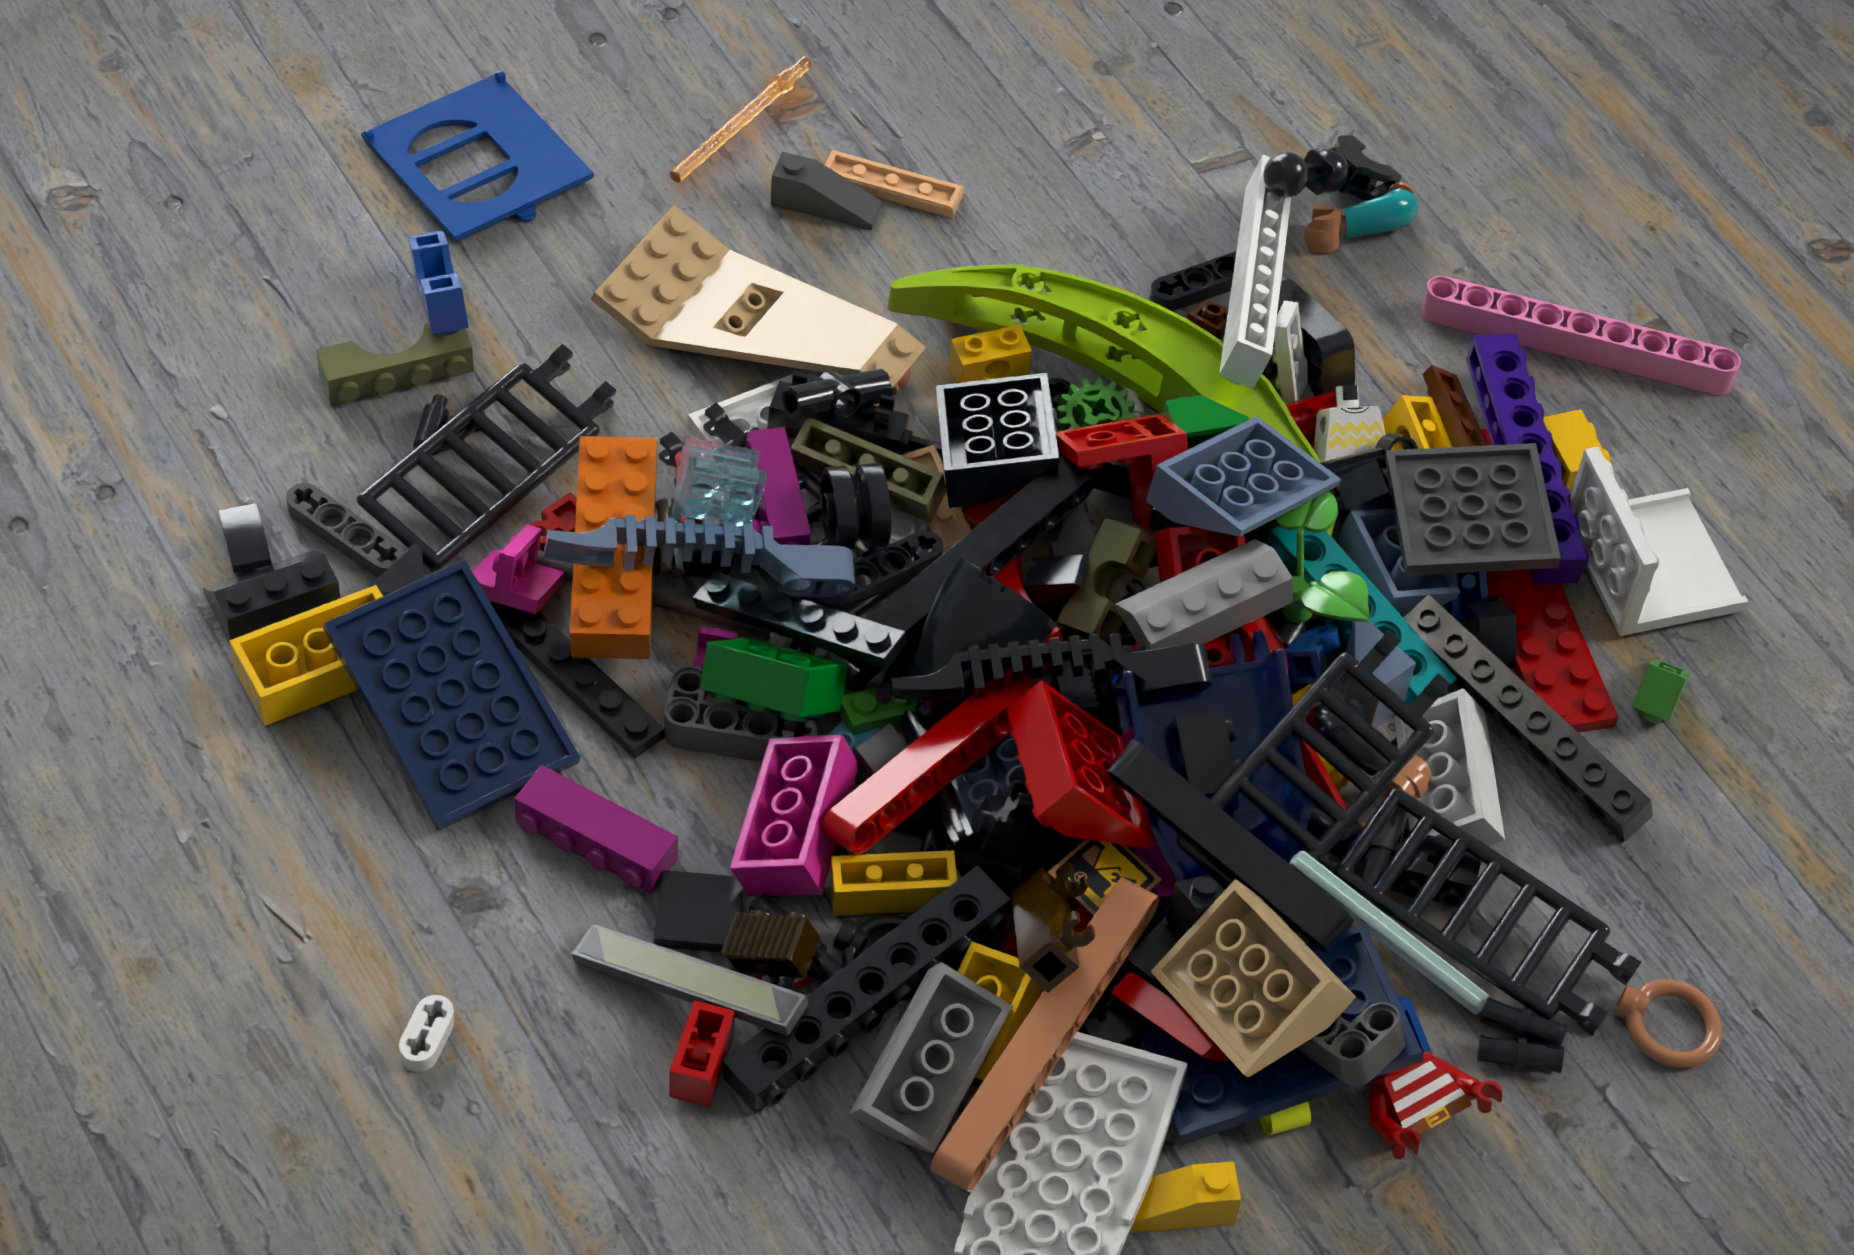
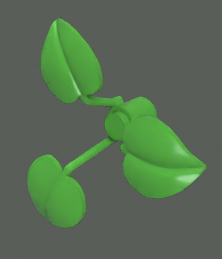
[1274,491,1370,623]

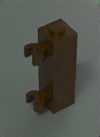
[1011,862,1095,993]

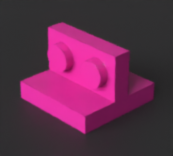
[472,524,565,614]

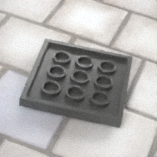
[1385,443,1561,576]

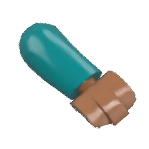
[1304,182,1419,254]

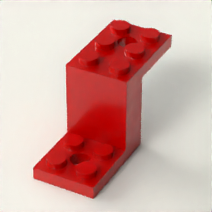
[1056,414,1188,539]

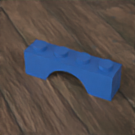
[408,230,469,335]

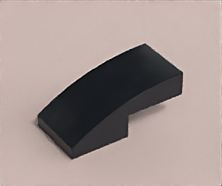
[218,503,272,573]

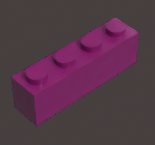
[514,765,678,894]

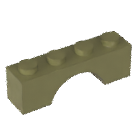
[316,323,474,406]

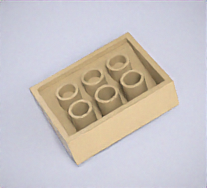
[1151,879,1356,1077]

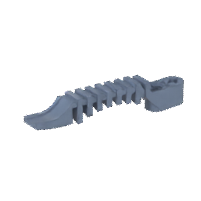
[544,515,855,598]

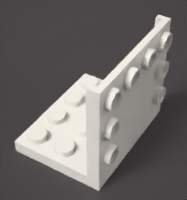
[1570,447,1748,636]

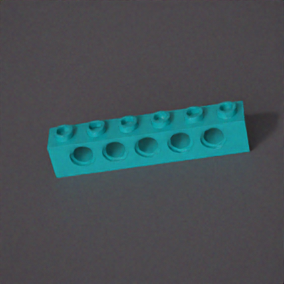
[1265,526,1457,705]

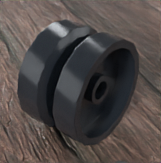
[820,463,892,550]

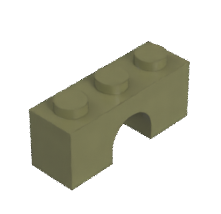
[1057,518,1156,644]

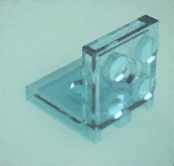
[672,436,767,527]

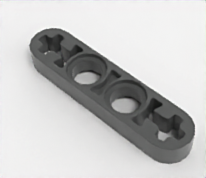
[286,483,404,578]

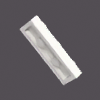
[1273,301,1307,404]

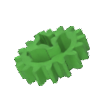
[1056,377,1137,431]

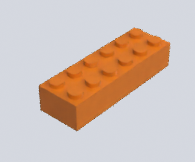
[570,436,657,659]

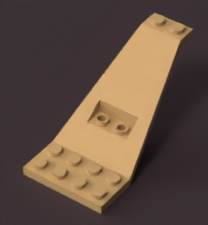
[591,205,926,387]

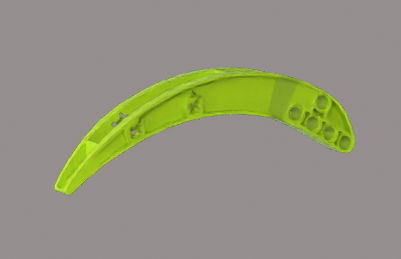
[887,264,1335,561]

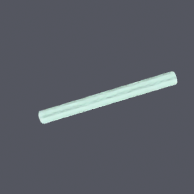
[1289,851,1490,1014]

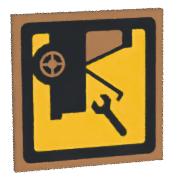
[1048,839,1162,917]

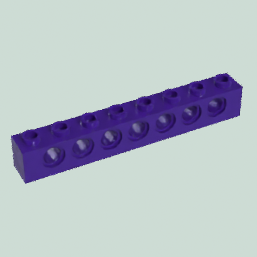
[1466,334,1589,585]

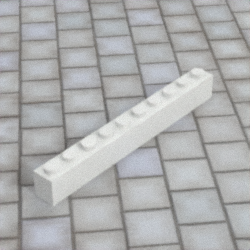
[1219,155,1291,389]

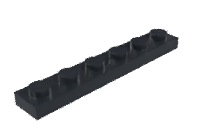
[693,571,908,669]
[490,601,665,759]

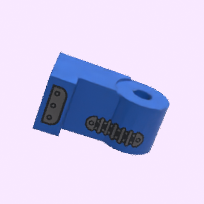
[1285,625,1343,684]

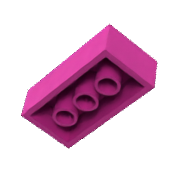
[730,735,859,897]

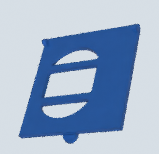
[361,70,594,242]

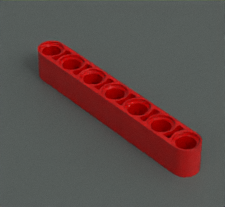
[822,668,1039,854]

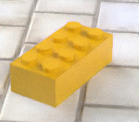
[229,585,383,726]

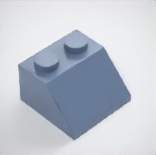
[1342,621,1416,729]

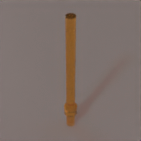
[670,57,812,183]

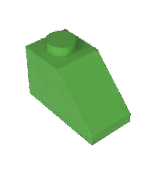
[1632,658,1691,724]

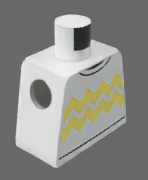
[1313,385,1386,462]

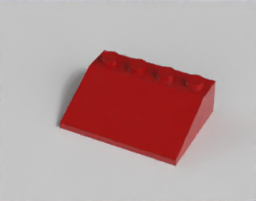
[1007,680,1156,849]

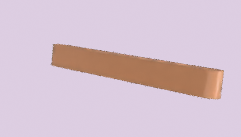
[930,878,1160,1192]

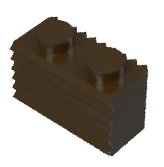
[719,910,820,978]

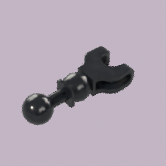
[1263,135,1402,201]

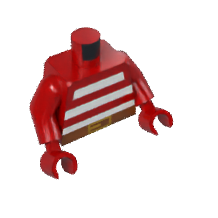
[1369,1051,1502,1159]

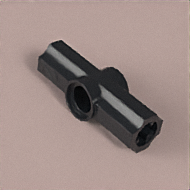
[781,369,893,421]

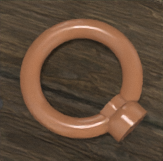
[1614,979,1723,1068]

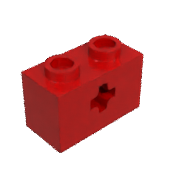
[669,1000,735,1107]

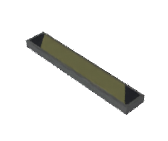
[572,924,809,1036]

